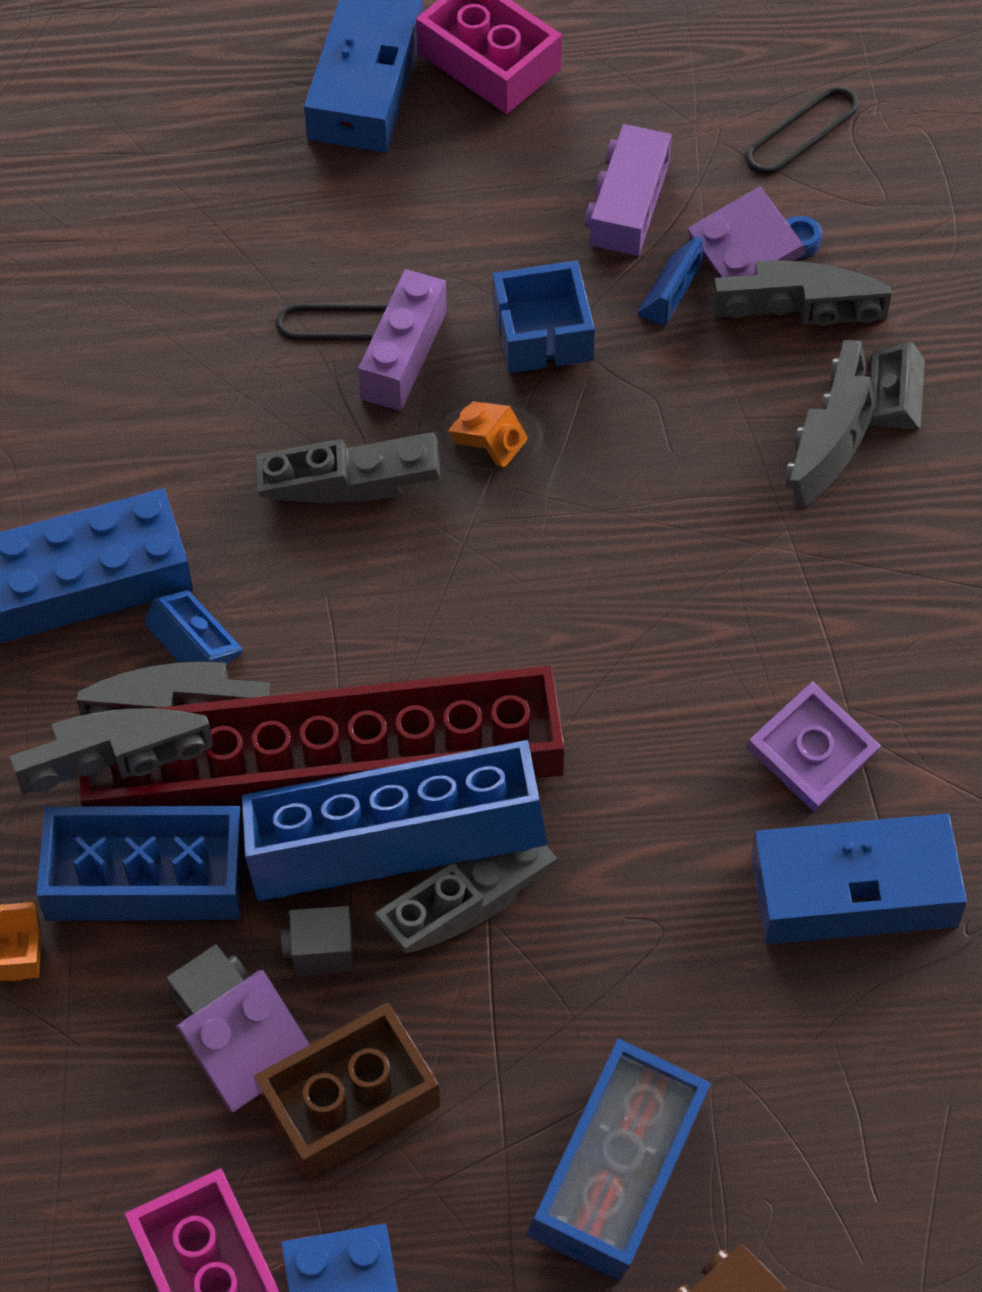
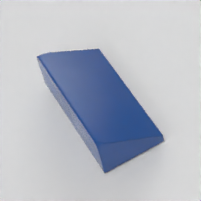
[638,236,704,326]
[145,590,243,665]

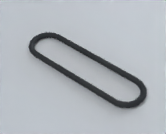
[746,87,859,173]
[276,304,388,340]

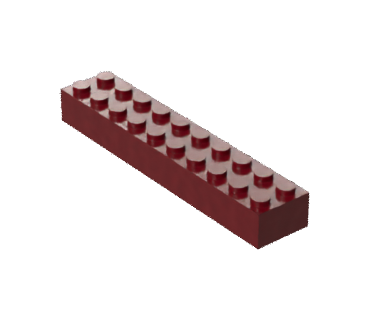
[76,666,564,811]

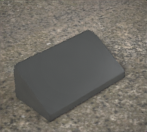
[869,342,925,430]

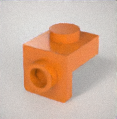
[448,401,527,467]
[0,902,42,981]

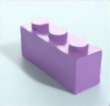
[585,124,672,256]
[358,269,447,411]

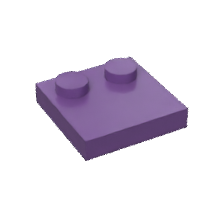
[688,186,805,278]
[746,681,881,812]
[176,970,310,1112]

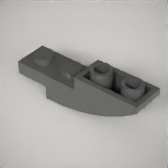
[712,260,892,326]
[786,340,875,507]
[256,432,440,503]
[76,662,271,716]
[10,708,214,795]
[374,846,558,953]

